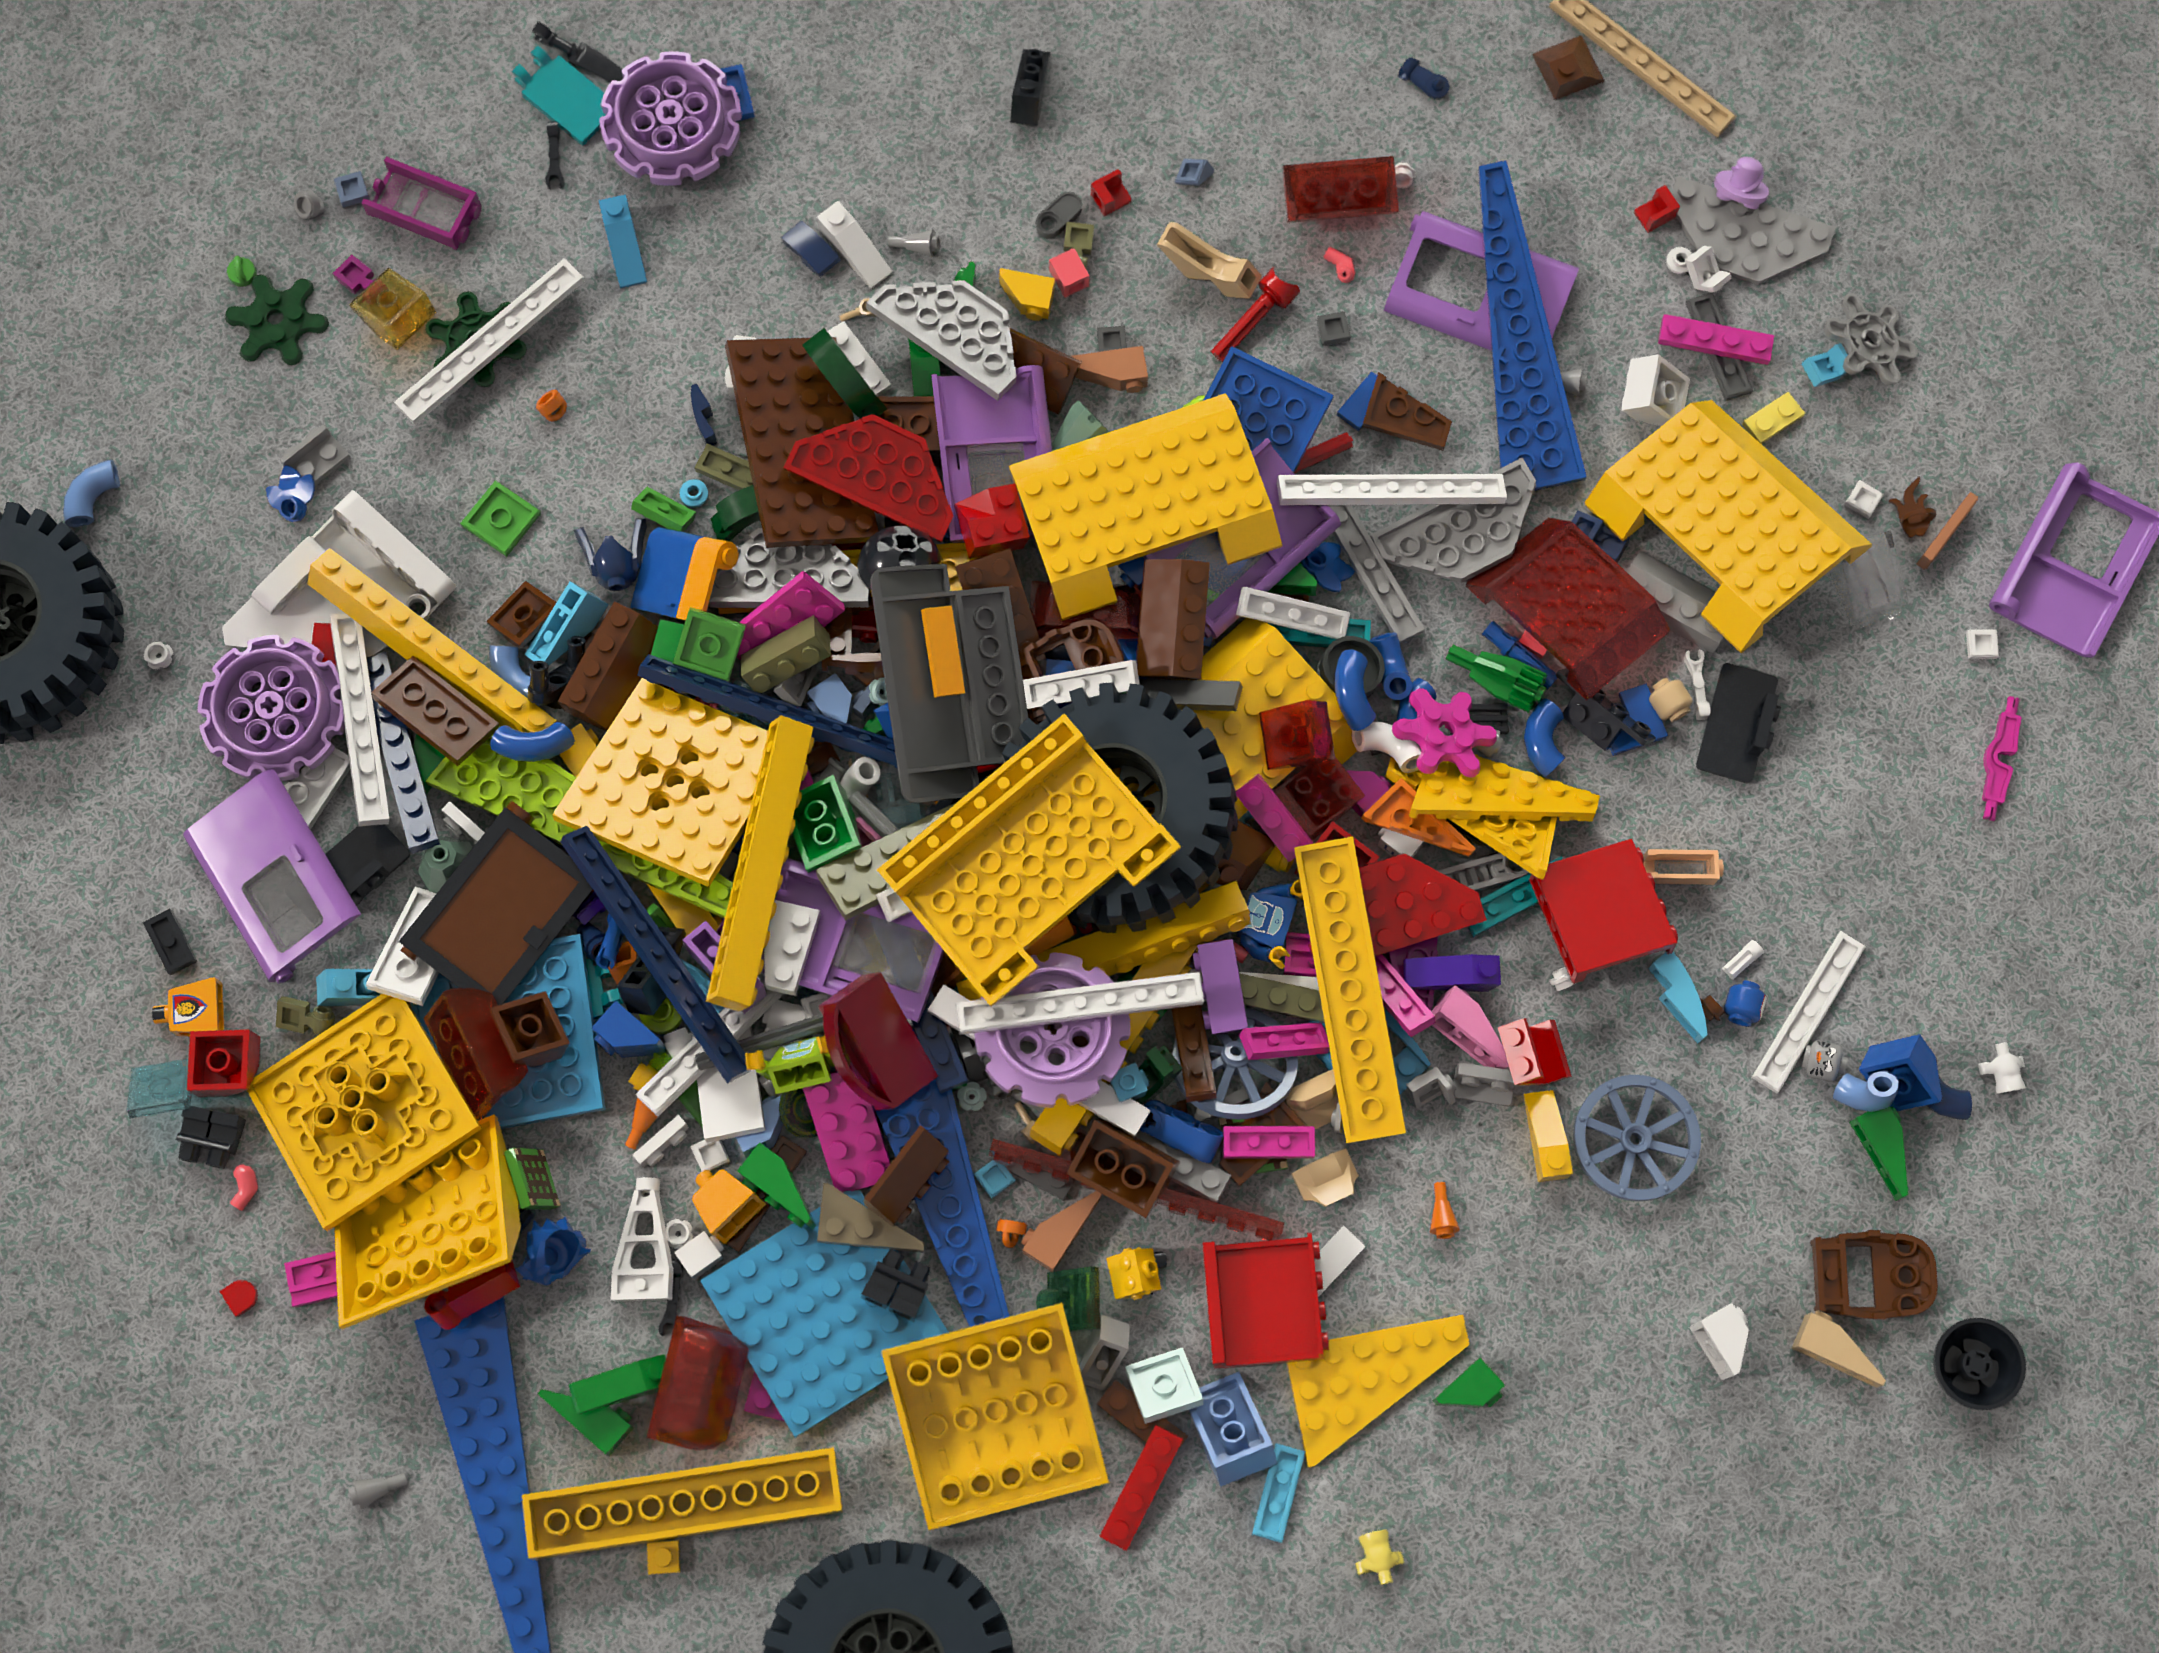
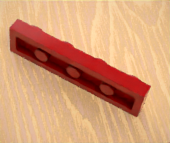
[1099,1424,1183,1551]

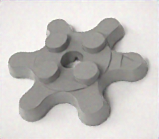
[1824,293,1918,385]

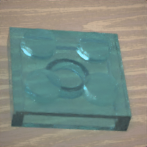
[126,1059,192,1119]

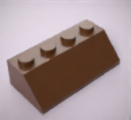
[1136,559,1210,680]
[558,601,658,732]

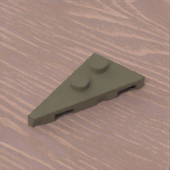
[817,1183,924,1253]

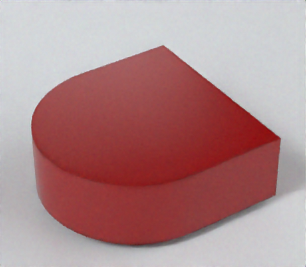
[219,1280,258,1318]

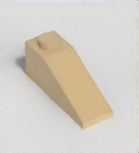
[1792,1311,1886,1388]

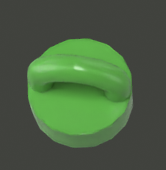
[227,255,257,287]

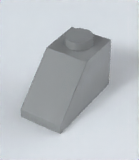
[1080,1315,1130,1391]

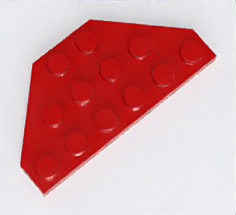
[783,414,954,543]
[1308,853,1487,966]

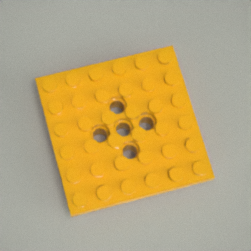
[552,678,768,887]
[247,994,482,1231]

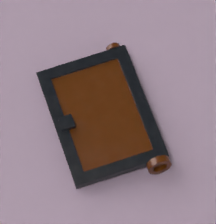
[399,801,593,1010]

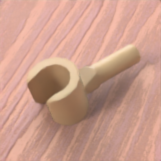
[839,298,876,322]
[1014,1101,1035,1144]

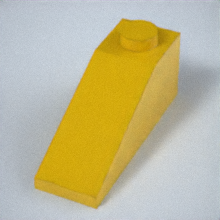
[1523,1090,1573,1182]

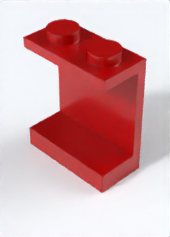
[1498,1018,1572,1086]

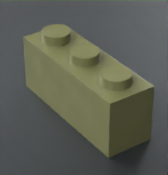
[741,615,831,693]

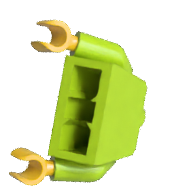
[745,1036,834,1094]

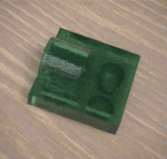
[1036,1266,1101,1333]

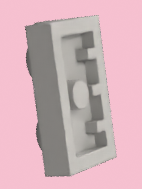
[280,425,351,486]
[1453,1062,1516,1107]

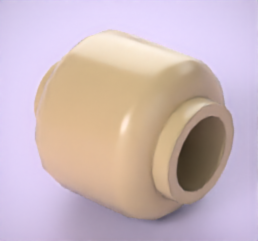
[1649,678,1693,722]

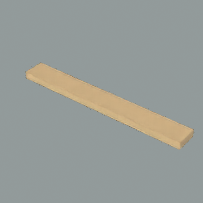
[1549,0,1736,138]

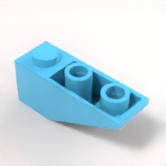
[316,969,382,1006]

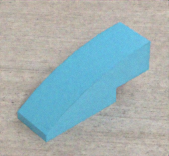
[1648,952,1708,1044]

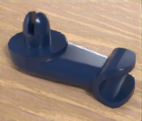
[1398,57,1450,99]

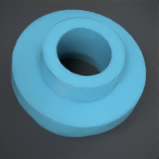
[680,479,708,507]

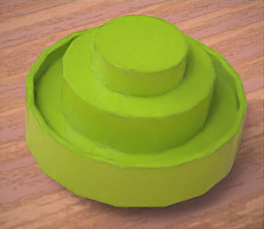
[639,997,682,1034]

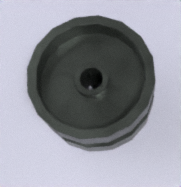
[1315,636,1385,700]

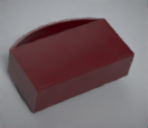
[818,972,938,1110]

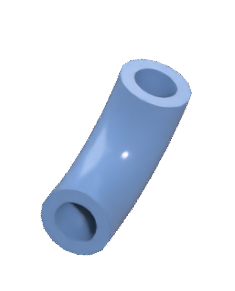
[63,459,120,527]
[489,645,541,706]
[1833,1071,1898,1112]

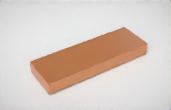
[1916,492,1979,569]

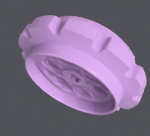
[600,52,742,186]
[198,635,345,782]
[974,952,1130,1108]

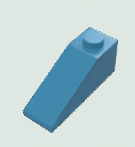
[598,194,647,288]

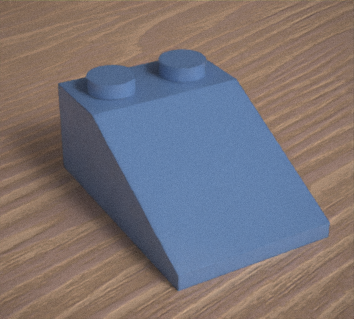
[1189,1372,1277,1487]

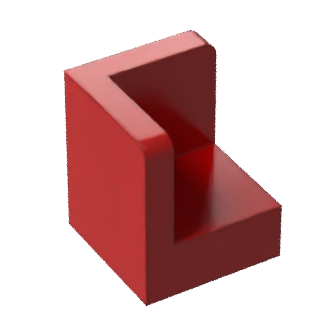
[1090,169,1132,217]
[1634,185,1680,233]

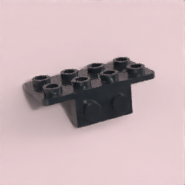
[1696,663,1781,784]
[285,824,410,927]

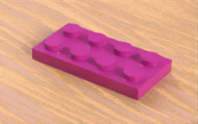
[737,571,845,660]
[803,1066,891,1192]

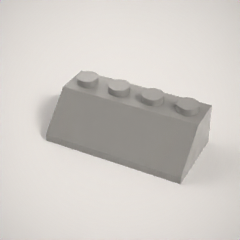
[1613,551,1723,654]

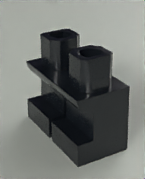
[176,1104,246,1169]
[861,1249,930,1322]

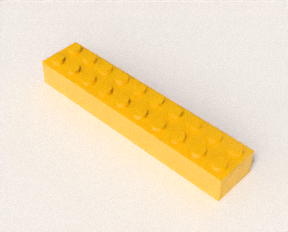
[522,1447,843,1560]

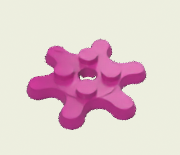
[1392,688,1497,778]

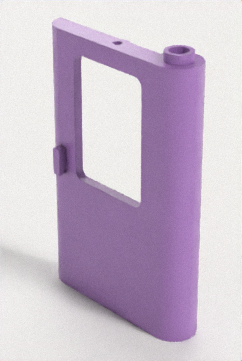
[1383,211,1579,351]
[1989,462,2159,658]

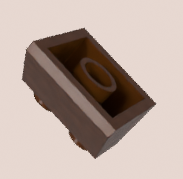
[489,991,570,1067]

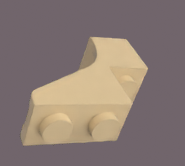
[1157,222,1262,299]

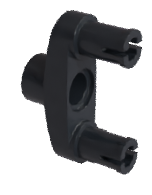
[528,636,586,709]

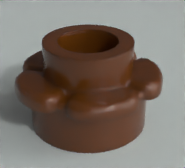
[1700,994,1725,1021]

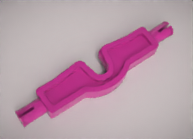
[1982,696,2022,821]

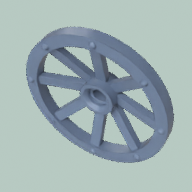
[1172,1008,1298,1119]
[1573,1075,1701,1201]

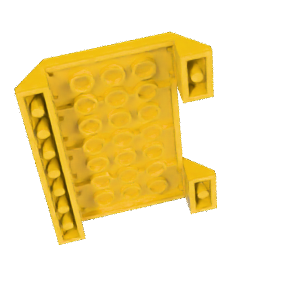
[1009,393,1283,621]
[1584,400,1872,653]
[1111,618,1358,894]
[877,714,1181,1007]

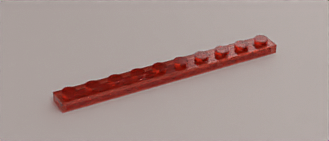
[988,1139,1285,1241]

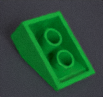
[793,775,862,873]

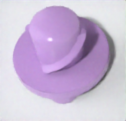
[1714,157,1769,209]

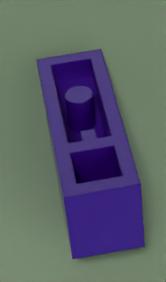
[1403,954,1501,992]

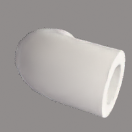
[1352,722,1421,773]
[840,757,880,819]

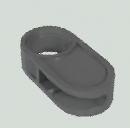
[1036,192,1082,239]

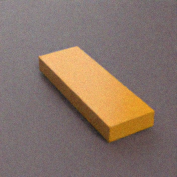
[921,606,965,698]

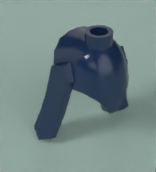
[574,518,647,591]

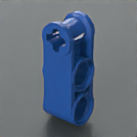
[1139,1100,1224,1163]

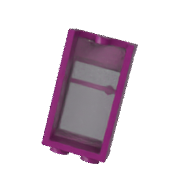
[362,156,482,250]

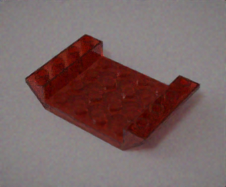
[1466,517,1670,700]

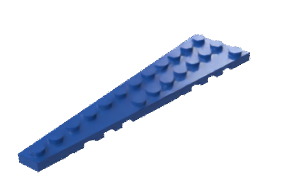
[873,1029,1009,1327]
[414,1296,551,1653]

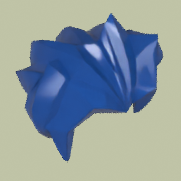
[515,1217,591,1286]

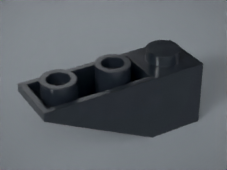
[1010,49,1050,126]

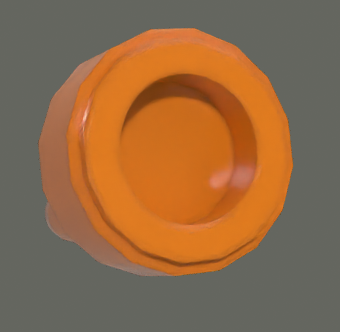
[536,390,567,422]
[996,1219,1027,1248]

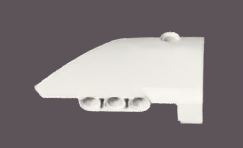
[222,490,457,657]

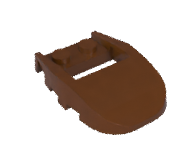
[822,597,884,678]
[1019,619,1124,725]
[1810,1230,1938,1319]

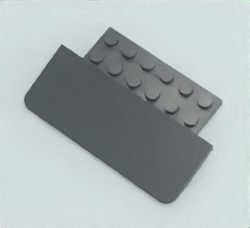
[870,564,1028,803]

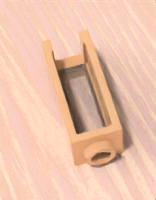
[1643,849,1724,885]

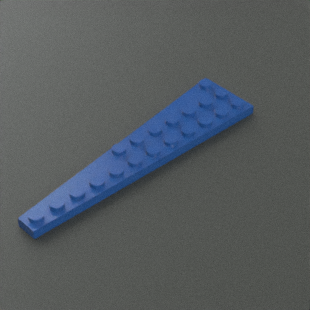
[1478,160,1587,491]

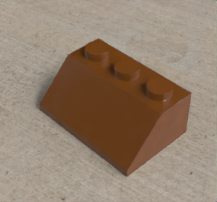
[1066,1118,1180,1218]
[864,1125,950,1227]

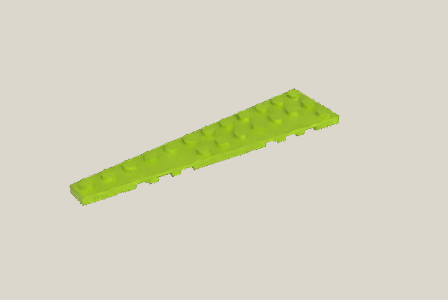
[426,726,733,919]

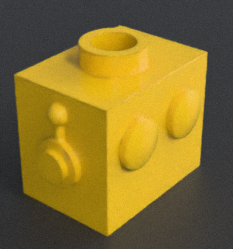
[1106,1247,1162,1301]

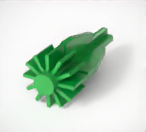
[1446,644,1548,713]

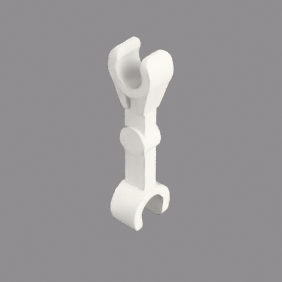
[1684,649,1711,720]

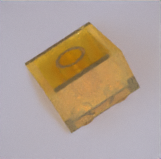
[349,267,437,350]

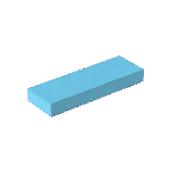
[1252,1443,1305,1543]

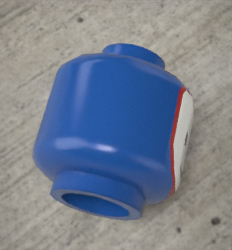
[1724,981,1767,1027]

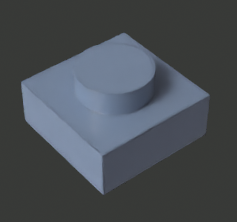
[334,171,370,208]
[852,684,876,721]

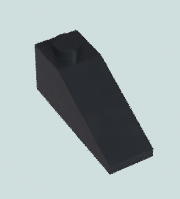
[616,927,686,1016]

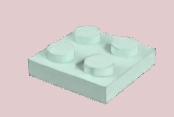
[1125,1348,1204,1424]

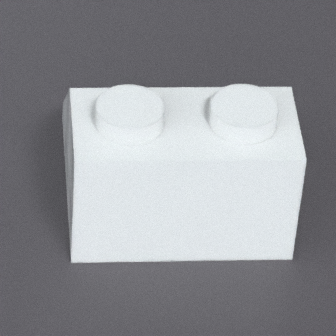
[1621,355,1690,426]
[1689,1303,1749,1380]

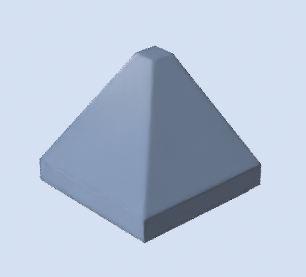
[1175,159,1214,185]

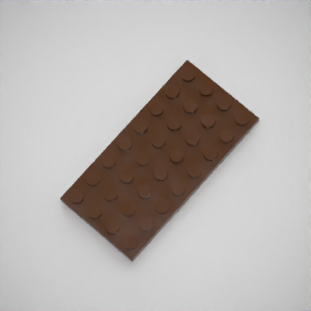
[725,337,878,548]

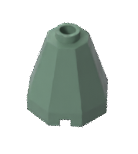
[1052,400,1110,451]
[418,836,473,893]

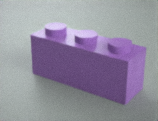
[683,921,767,1014]
[1193,939,1248,1035]

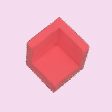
[1049,249,1089,298]

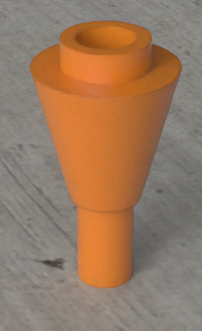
[625,1098,658,1150]
[1430,1182,1460,1239]

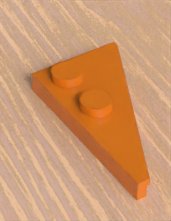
[1361,778,1476,857]

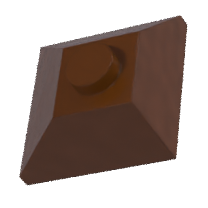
[1532,35,1605,100]
[1216,820,1276,890]

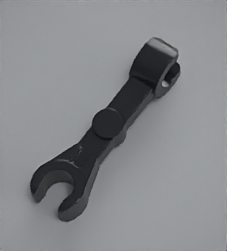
[545,121,565,190]
[659,1259,683,1337]

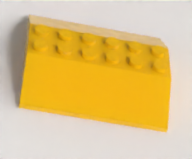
[334,1114,521,1330]
[881,1303,1109,1530]

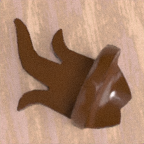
[1888,476,1937,538]

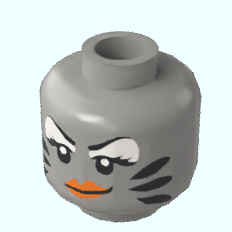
[1802,1040,1848,1082]

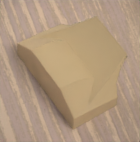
[1284,1069,1339,1129]
[1291,1149,1359,1207]

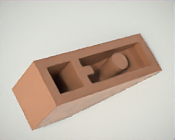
[1071,346,1148,393]
[1021,1191,1102,1273]

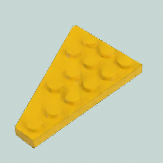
[1409,753,1600,822]
[1385,757,1557,879]
[1287,1315,1470,1468]

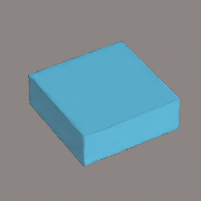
[974,1156,1016,1199]

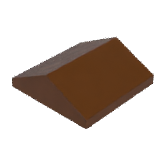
[486,581,557,648]

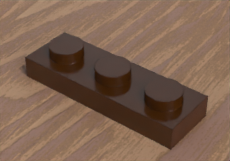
[1097,1379,1188,1453]

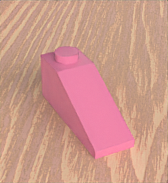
[1431,985,1509,1069]

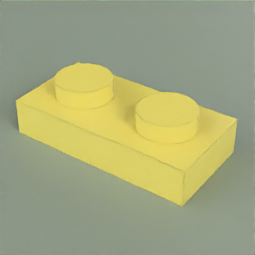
[1742,392,1805,444]

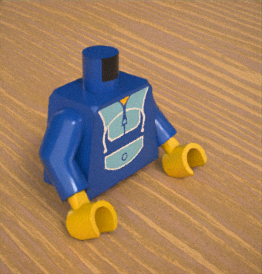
[1237,879,1303,969]

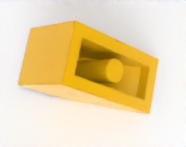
[999,268,1055,321]

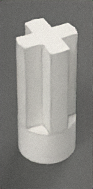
[1722,940,1764,980]

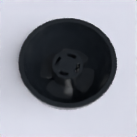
[857,525,943,589]
[1933,1318,2026,1410]

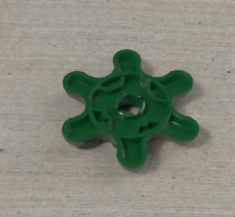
[225,274,329,365]
[425,291,527,388]

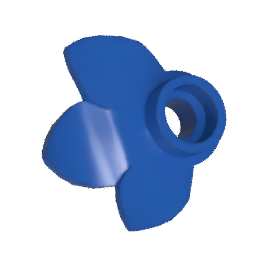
[266,465,315,522]
[1301,542,1355,592]

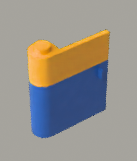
[630,527,739,621]

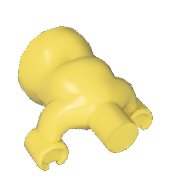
[1355,1529,1404,1585]

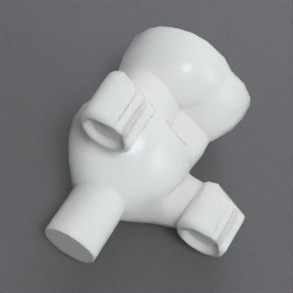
[1978,1042,2026,1094]

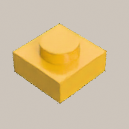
[647,1540,680,1575]

